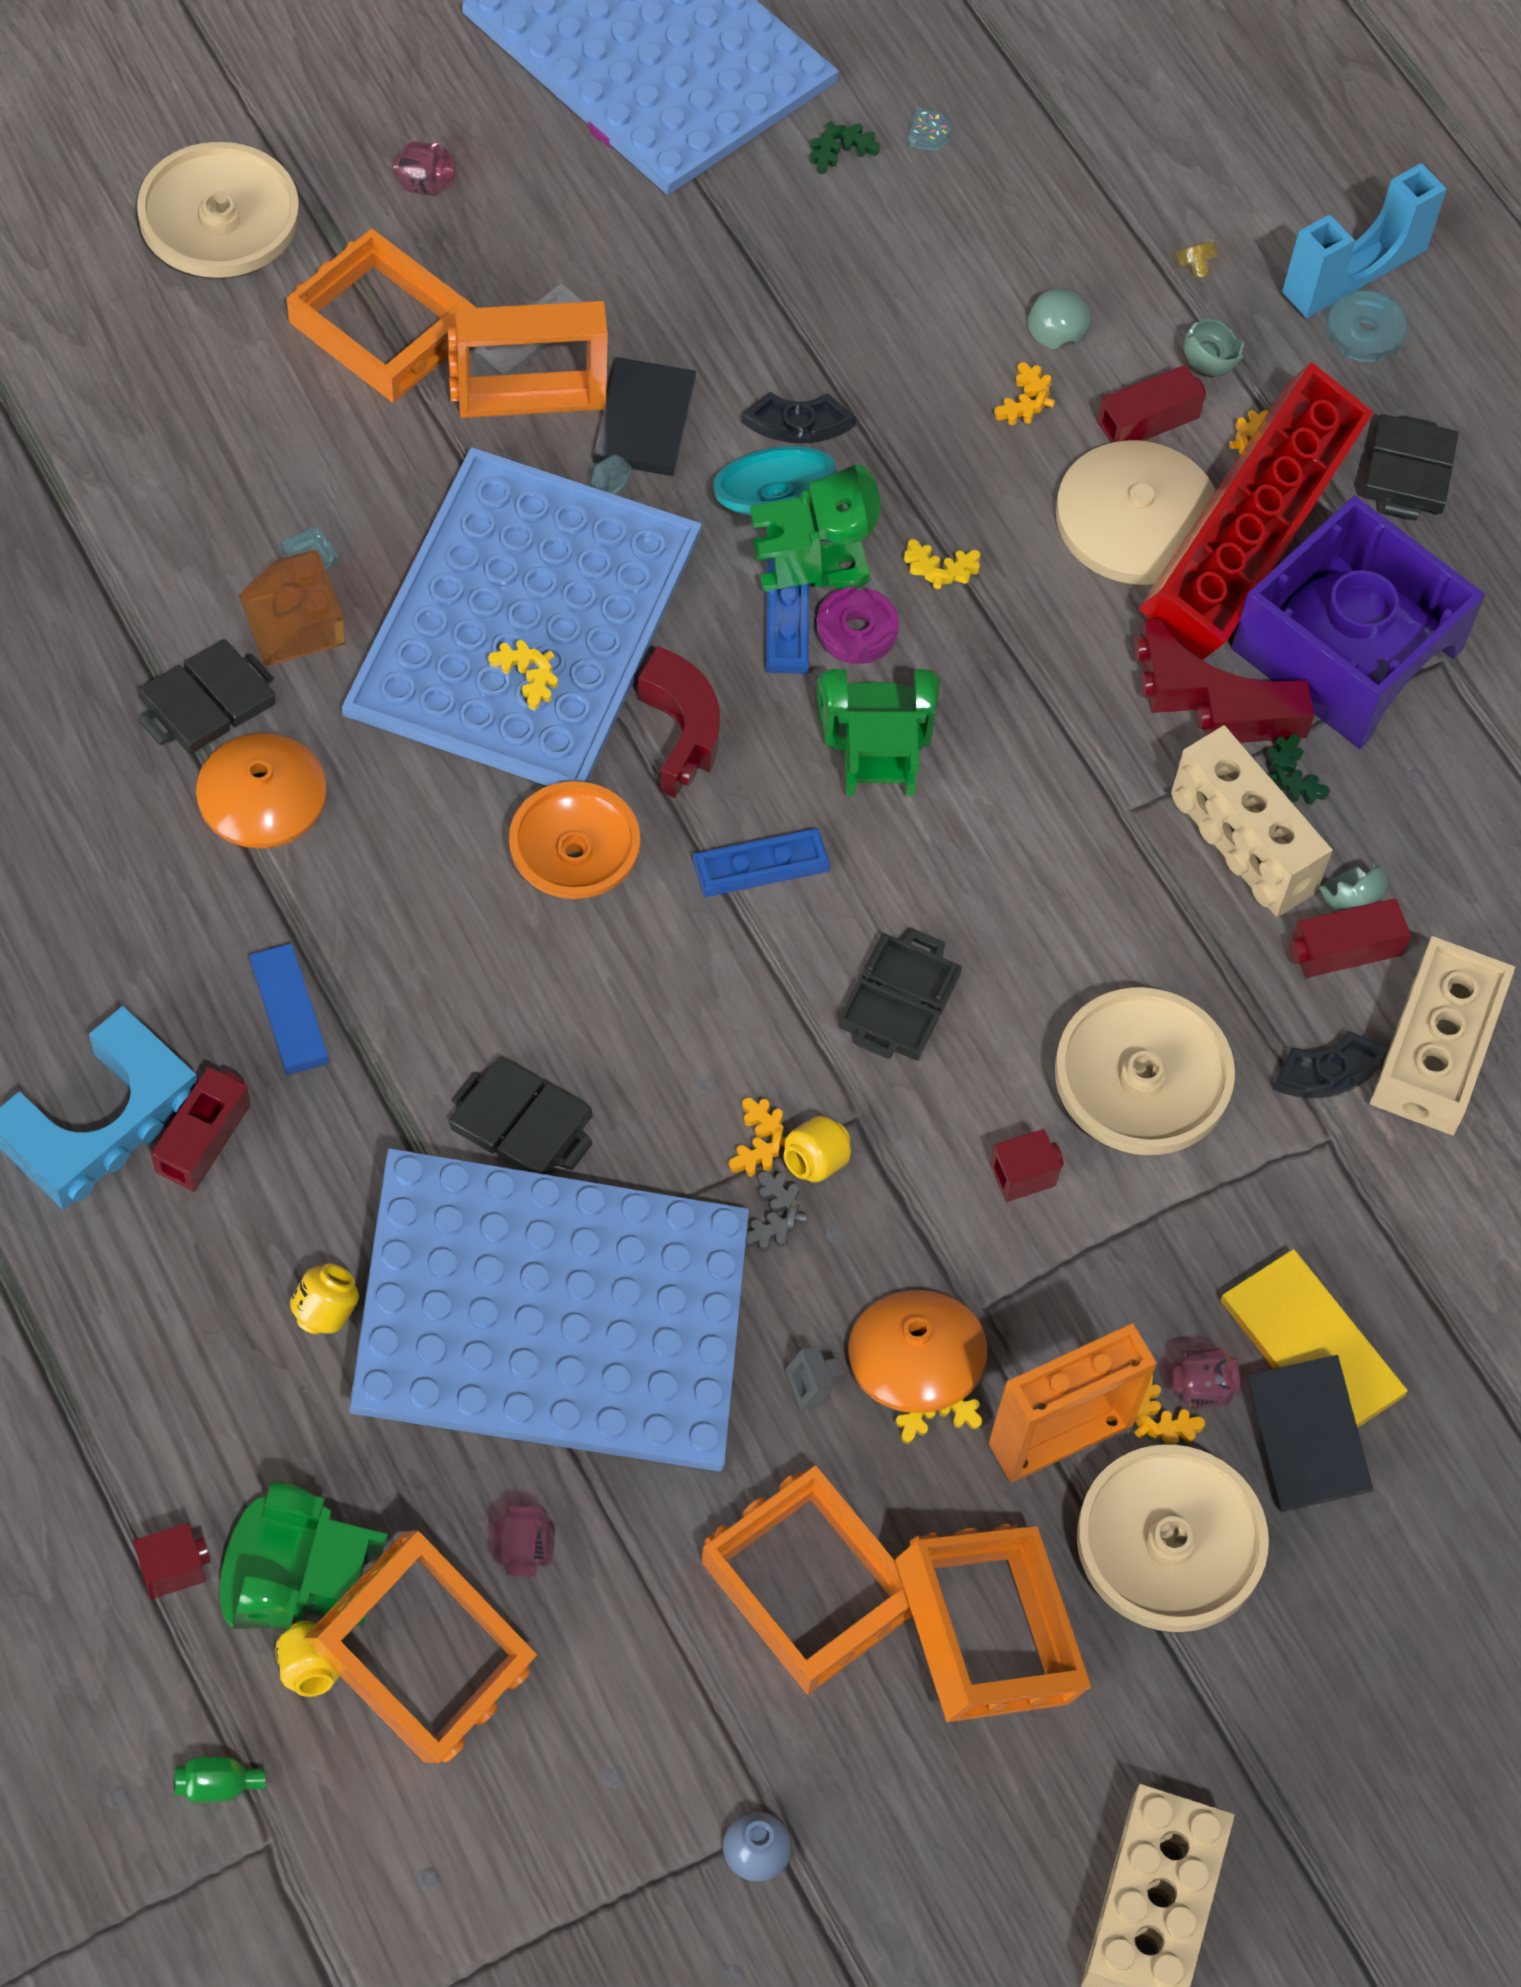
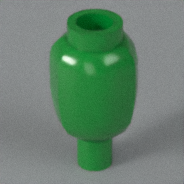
[173,1756,265,1804]

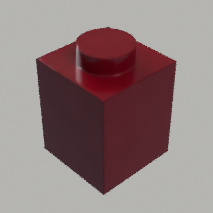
[989,1129,1064,1202]
[133,1522,211,1600]

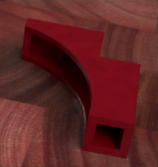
[1134,619,1315,743]

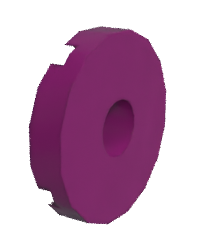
[816,587,899,664]

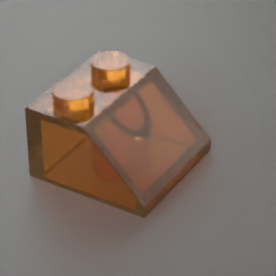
[239,549,345,667]

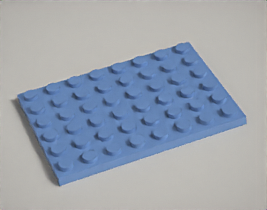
[462,0,839,195]
[342,447,702,786]
[348,1148,749,1472]

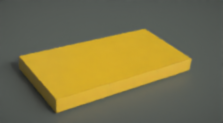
[1220,1249,1408,1428]

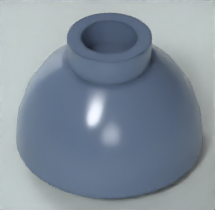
[723,1812,792,1882]

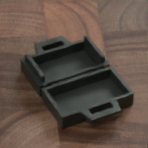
[1363,414,1459,521]
[139,639,276,754]
[838,929,962,1061]
[449,1056,593,1175]

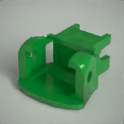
[750,465,881,592]
[814,669,941,796]
[220,1480,388,1629]

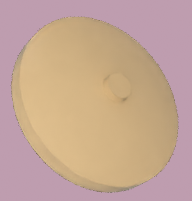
[137,142,299,278]
[1056,440,1216,585]
[1055,987,1235,1155]
[1077,1444,1269,1632]

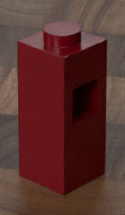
[1097,364,1206,443]
[1289,898,1411,979]
[151,1067,251,1192]

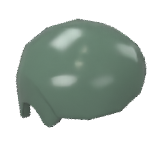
[1027,288,1092,349]
[1184,318,1245,377]
[1319,862,1390,912]

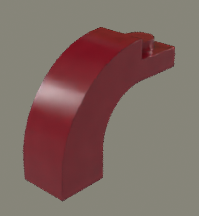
[638,646,720,798]

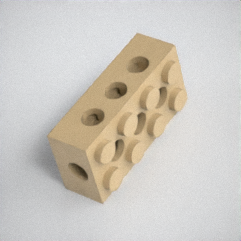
[1171,725,1333,917]
[1369,936,1516,1136]
[1080,1784,1235,1987]

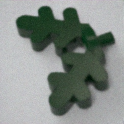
[809,121,880,174]
[1265,734,1330,805]

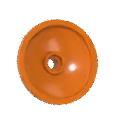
[196,733,327,848]
[509,781,640,899]
[848,1290,987,1413]

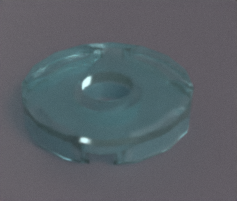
[1327,291,1407,362]

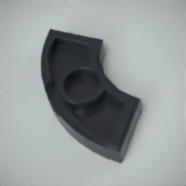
[741,392,856,444]
[1273,1031,1389,1098]

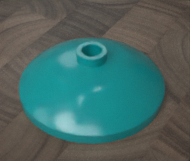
[713,446,837,516]

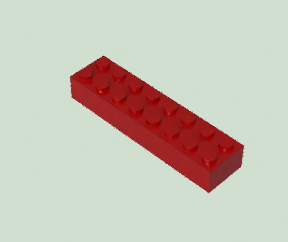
[1138,361,1374,661]

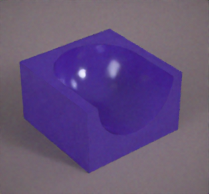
[1231,495,1485,750]

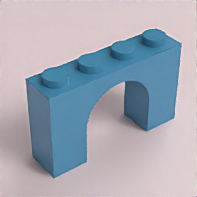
[1282,163,1447,318]
[0,1006,198,1210]

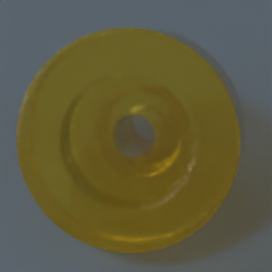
[1176,241,1218,279]

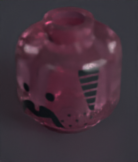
[394,141,456,196]
[1171,1346,1240,1409]
[491,1506,556,1577]

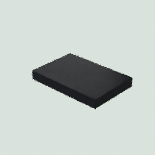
[593,357,696,476]
[1247,1355,1373,1512]

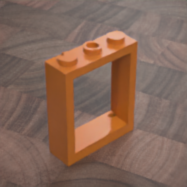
[286,228,477,403]
[447,301,608,418]
[988,1323,1157,1484]
[701,1465,913,1695]
[895,1523,1091,1723]
[304,1530,537,1764]

